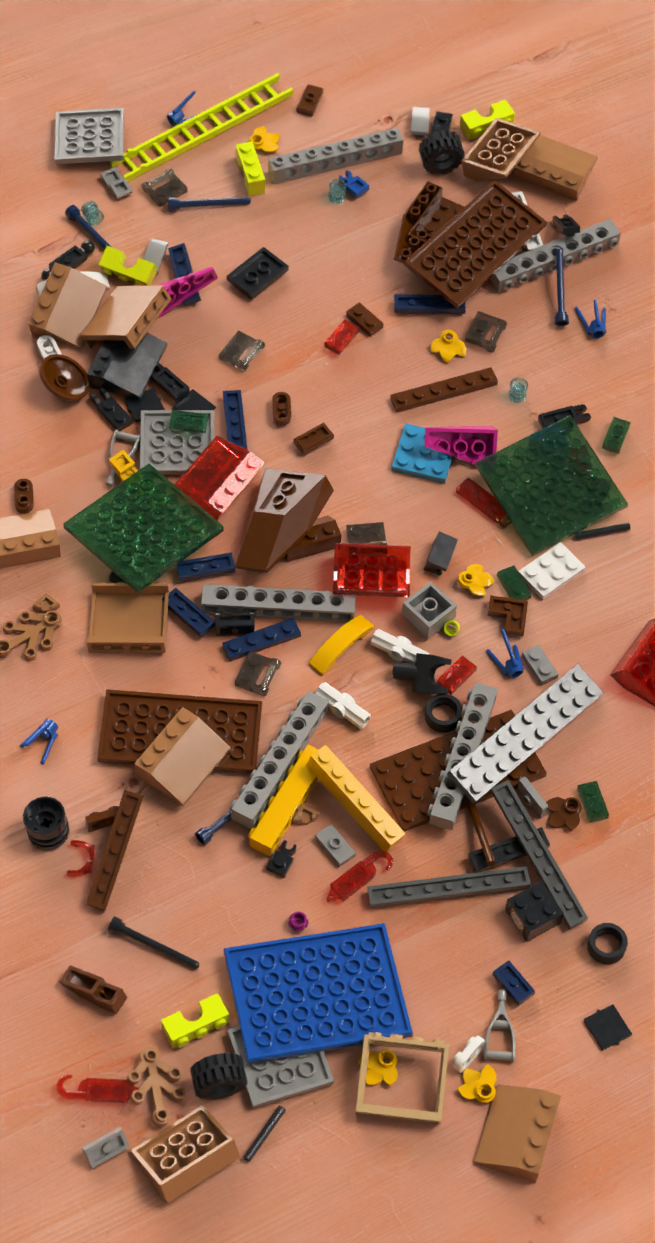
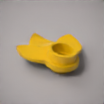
[248,126,280,152]
[431,330,466,363]
[458,564,494,597]
[358,1050,398,1086]
[458,1064,497,1103]

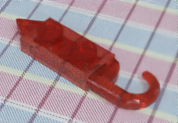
[327,850,393,902]
[56,1074,139,1103]

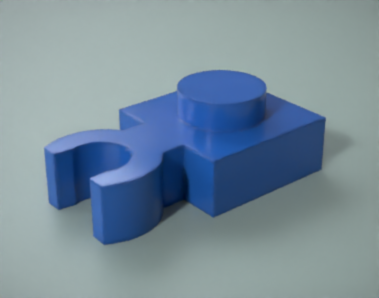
[339,170,369,199]

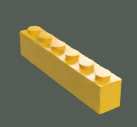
[248,745,319,857]
[307,745,405,854]

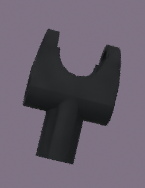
[393,653,452,694]

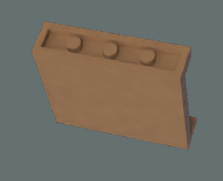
[80,285,172,349]
[87,582,169,653]

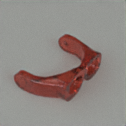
[67,840,95,877]

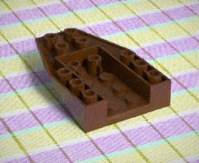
[394,181,464,264]
[235,468,334,573]

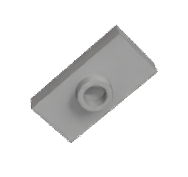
[517,777,548,819]
[315,824,356,867]

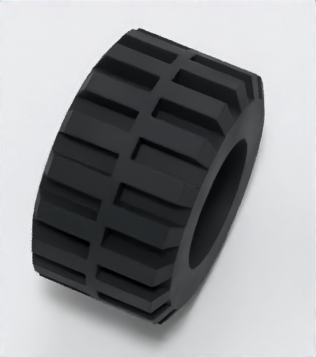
[419,130,465,175]
[190,1053,248,1100]

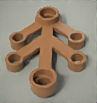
[0,610,62,661]
[127,1047,185,1127]

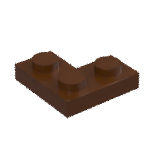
[488,595,528,637]

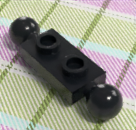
[41,240,95,281]

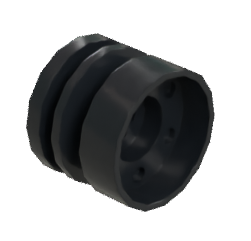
[23,796,70,850]

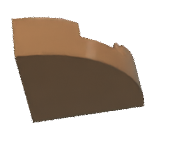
[33,593,60,613]
[292,804,319,825]

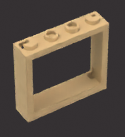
[356,1032,449,1124]

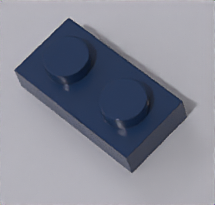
[492,960,535,1006]

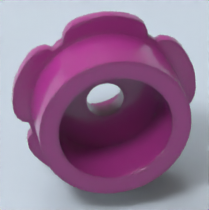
[288,912,308,931]

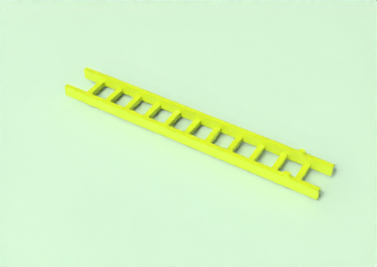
[110,73,293,182]

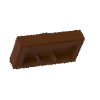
[297,84,324,116]
[293,422,334,455]

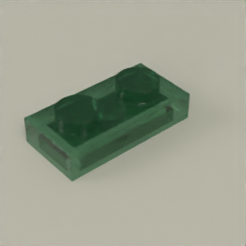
[169,410,208,433]
[602,417,631,454]
[497,565,532,600]
[577,781,609,823]

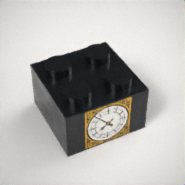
[505,881,564,942]

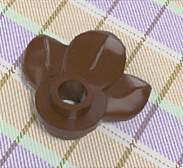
[546,797,582,830]

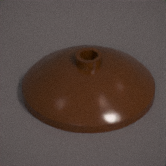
[39,354,90,401]

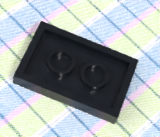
[227,247,289,299]

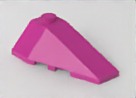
[159,267,218,318]
[424,426,498,466]

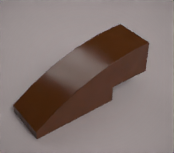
[59,965,127,1015]

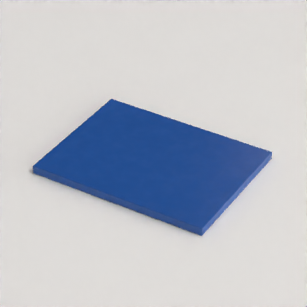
[223,923,413,1064]

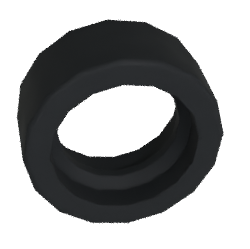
[425,693,462,733]
[588,923,628,964]

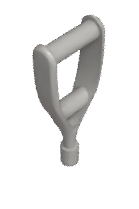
[106,429,141,487]
[484,990,516,1063]

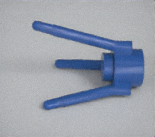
[167,91,196,126]
[575,300,606,338]
[486,629,524,678]
[20,719,58,764]

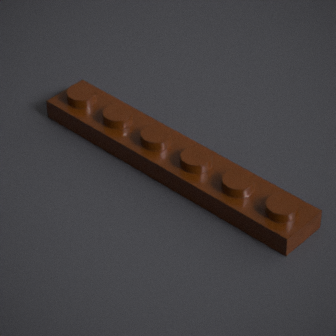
[390,367,498,413]
[86,790,144,911]

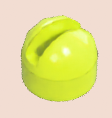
[444,620,460,636]

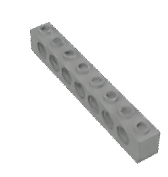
[268,128,404,185]
[489,219,621,292]
[201,584,356,622]
[427,682,498,831]
[230,691,329,829]

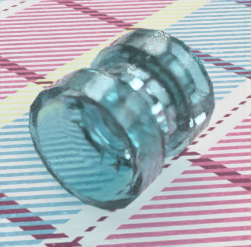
[329,179,346,203]
[81,201,104,226]
[509,378,528,403]

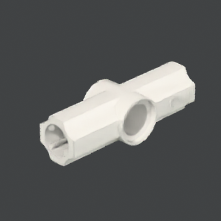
[371,629,430,664]
[315,682,371,729]

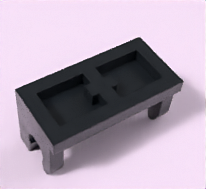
[423,531,458,575]
[215,611,255,636]

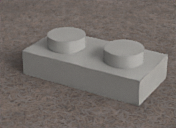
[522,645,559,686]
[82,1126,130,1168]

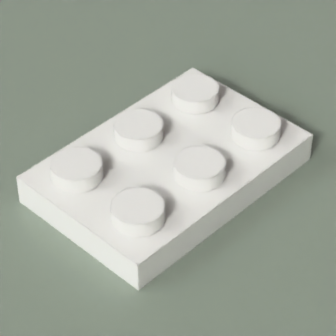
[518,542,586,600]

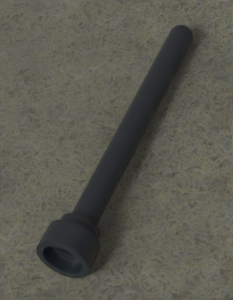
[108,916,200,969]

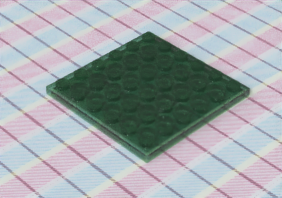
[475,415,628,556]
[63,464,224,593]

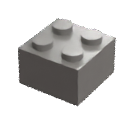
[402,581,457,639]

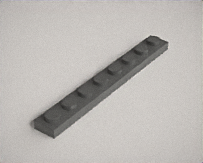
[490,780,588,929]
[367,866,531,908]

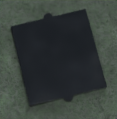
[124,388,165,422]
[172,389,216,410]
[584,1004,632,1051]

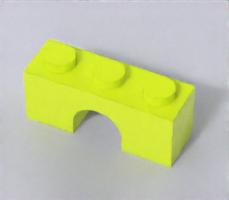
[459,100,515,140]
[236,141,265,196]
[99,246,158,286]
[161,993,229,1049]

